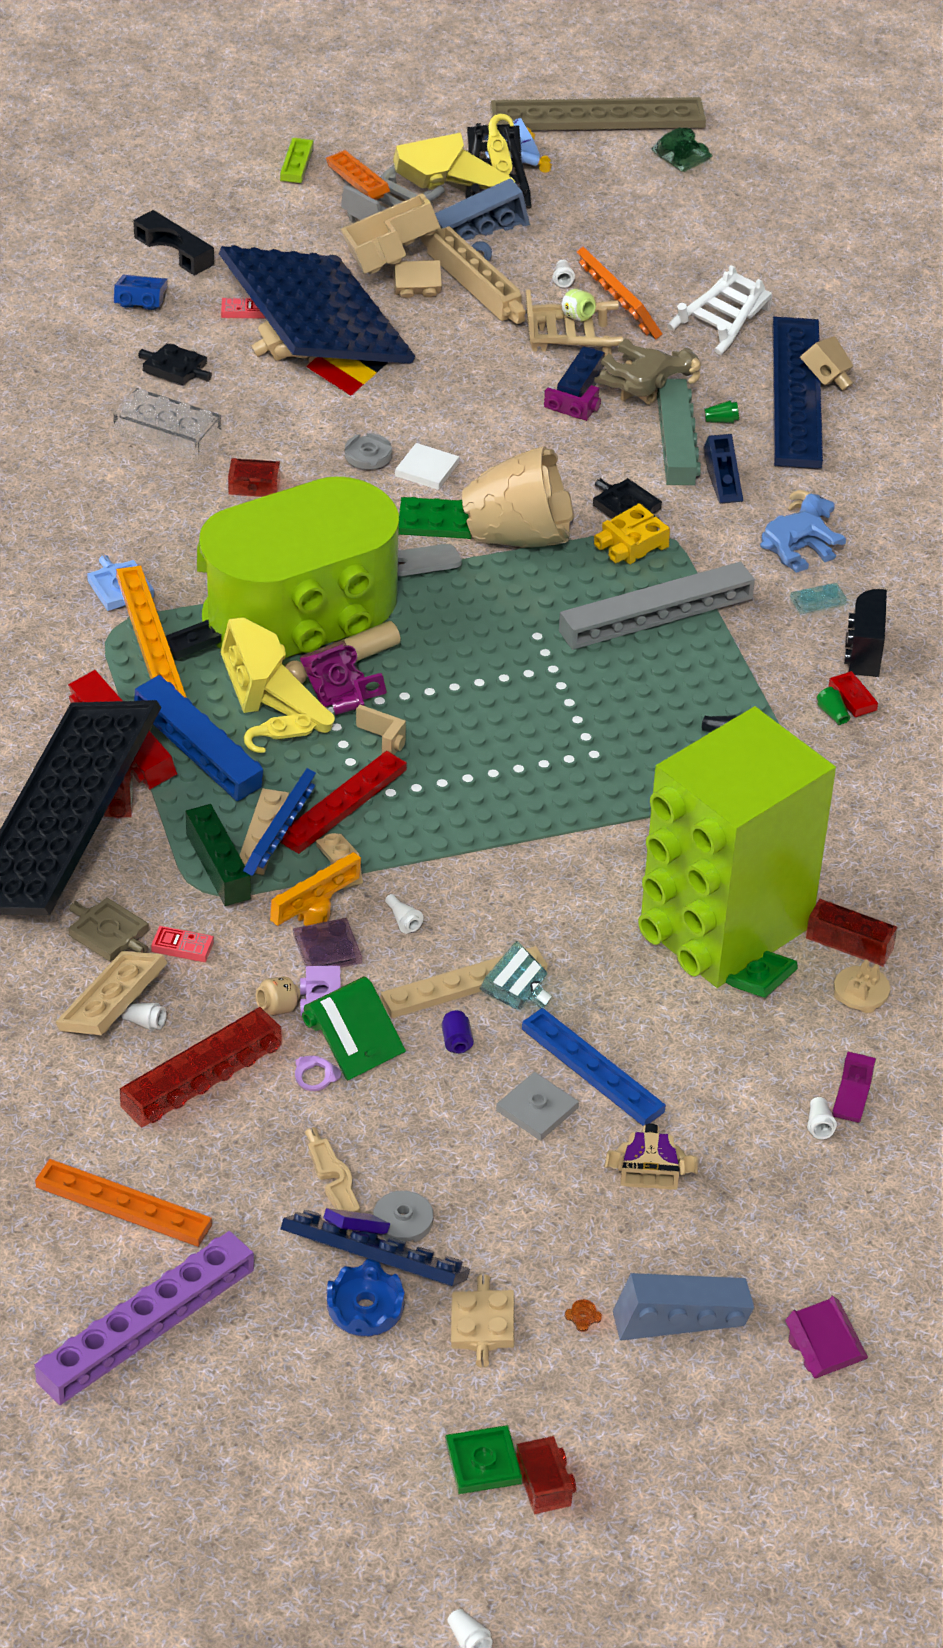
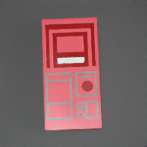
[221,298,265,318]
[151,926,214,963]

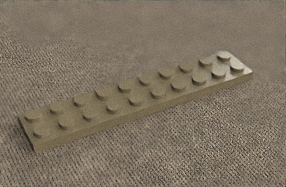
[490,97,706,131]

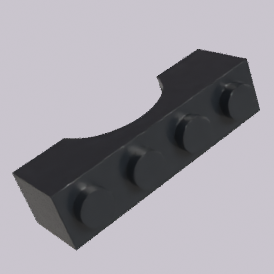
[133,209,214,276]

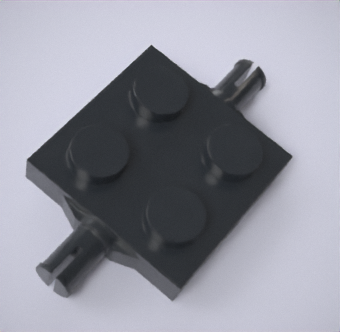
[138,343,212,385]
[593,478,662,519]

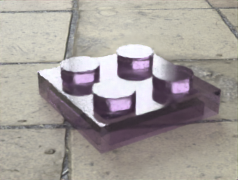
[293,918,362,968]

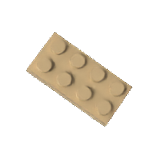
[56,951,168,1035]

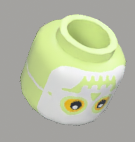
[562,289,596,322]

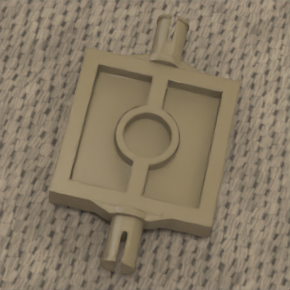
[68,897,149,962]

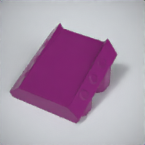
[300,640,367,707]
[785,1295,868,1379]

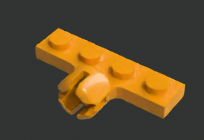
[270,852,361,928]

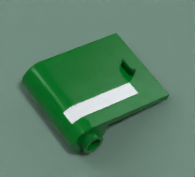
[302,976,406,1081]

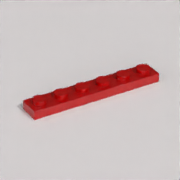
[280,750,407,854]

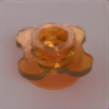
[565,1299,602,1332]

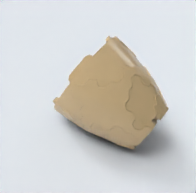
[462,446,574,548]

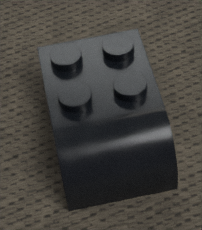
[844,589,887,677]

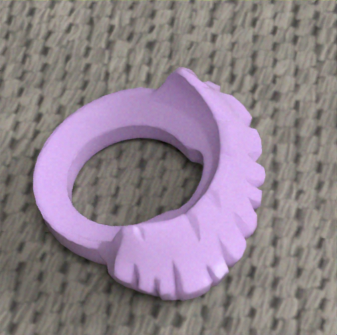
[295,1056,341,1091]

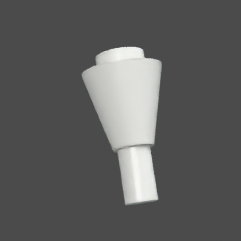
[385,894,424,934]

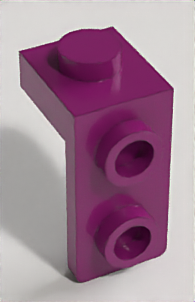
[544,385,601,421]
[832,1051,876,1123]

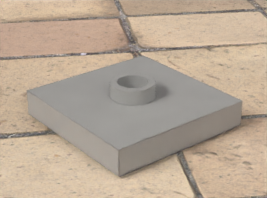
[496,1071,579,1141]

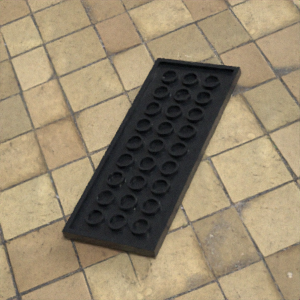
[0,700,162,915]

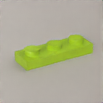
[280,138,314,183]

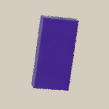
[323,1208,390,1234]

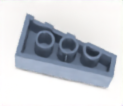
[435,178,530,241]
[613,1273,754,1341]

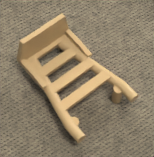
[526,289,623,356]

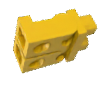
[594,503,670,565]

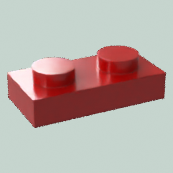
[829,671,878,717]

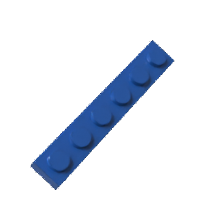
[243,768,316,876]
[522,1008,666,1126]

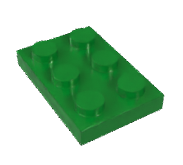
[399,497,472,539]

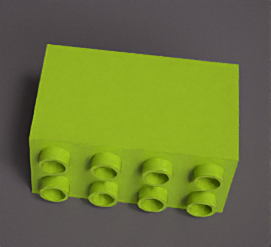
[638,706,836,988]

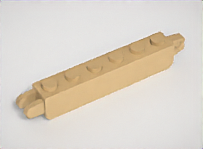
[420,226,525,324]

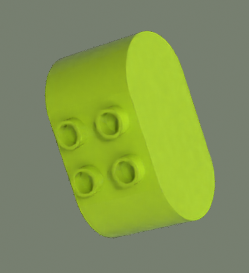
[199,476,399,658]

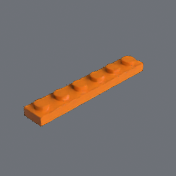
[326,150,390,200]
[35,1159,212,1247]

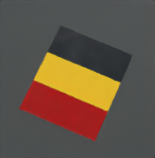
[306,357,388,396]

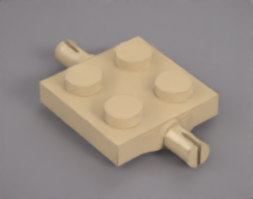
[451,1274,514,1367]

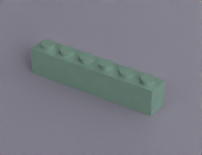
[657,379,701,485]

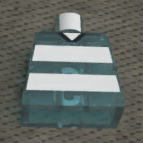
[480,940,553,1011]

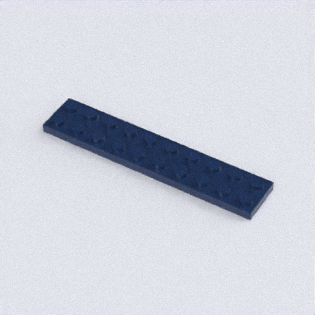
[772,316,823,469]

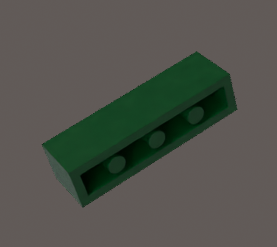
[185,804,251,906]

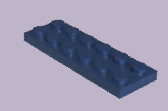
[280,1210,470,1286]

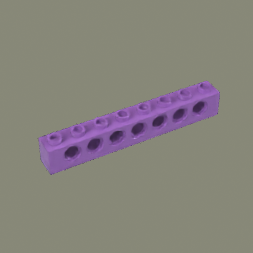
[34,1231,254,1405]

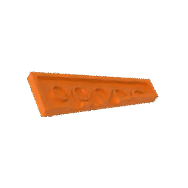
[577,246,663,339]

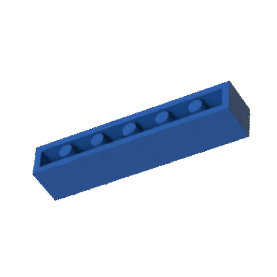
[134,675,263,802]

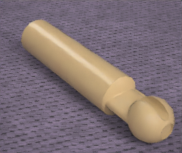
[285,621,400,684]

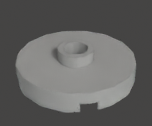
[345,433,392,469]
[373,1191,433,1242]

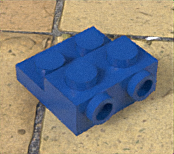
[114,274,168,310]

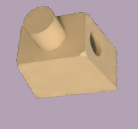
[800,336,853,391]

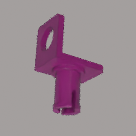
[331,673,387,716]

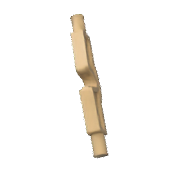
[305,1127,360,1232]

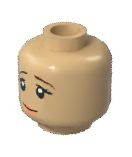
[256,976,300,1016]

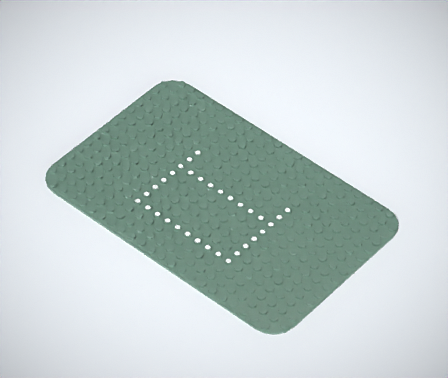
[105,536,779,896]

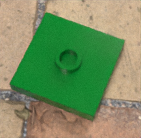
[726,951,798,998]
[445,1425,522,1495]

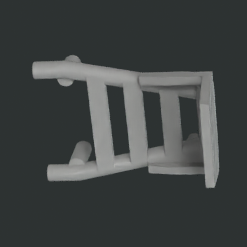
[341,165,445,223]

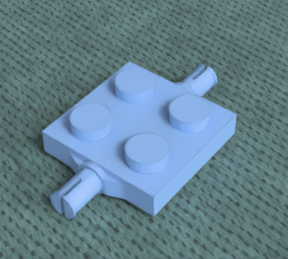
[87,555,154,611]

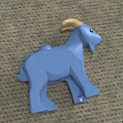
[760,490,846,573]

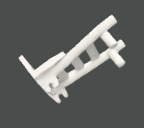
[667,265,772,355]

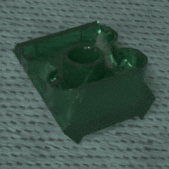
[651,127,713,172]

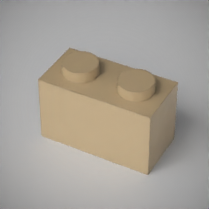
[393,260,442,298]

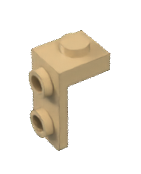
[356,705,406,755]
[316,833,363,889]

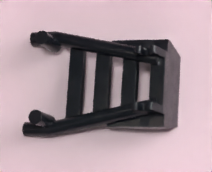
[465,123,532,209]

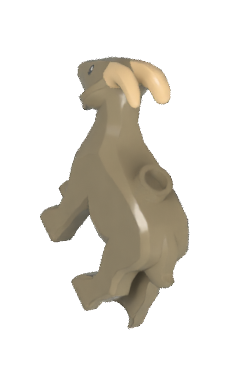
[594,338,701,397]

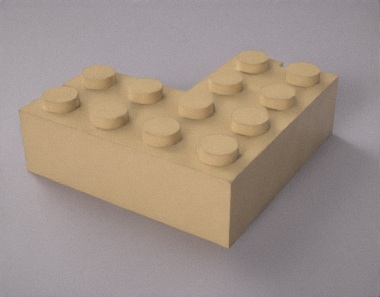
[341,193,440,274]

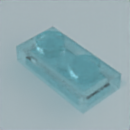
[790,583,847,614]

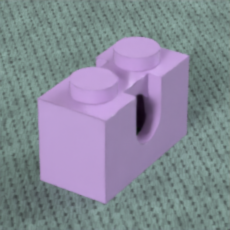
[300,966,341,1027]

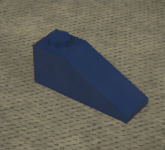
[703,434,743,504]

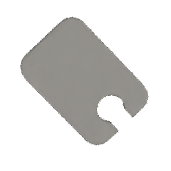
[398,544,462,576]

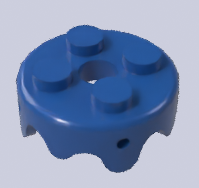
[327,1259,405,1336]

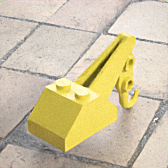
[393,114,515,190]
[220,617,335,753]

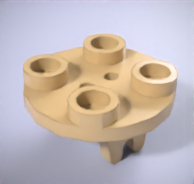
[834,959,890,1013]

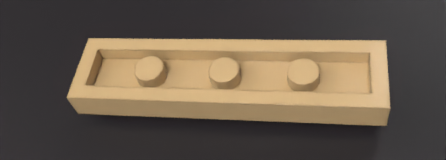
[239,788,289,875]

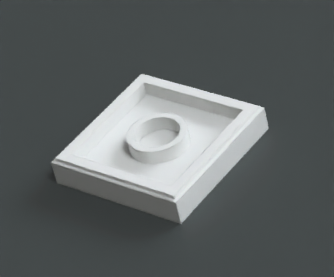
[395,443,459,490]

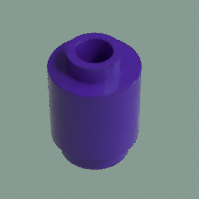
[441,1010,474,1054]

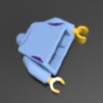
[485,118,552,173]

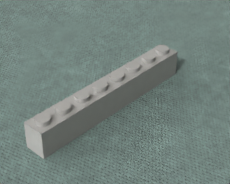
[559,561,755,650]

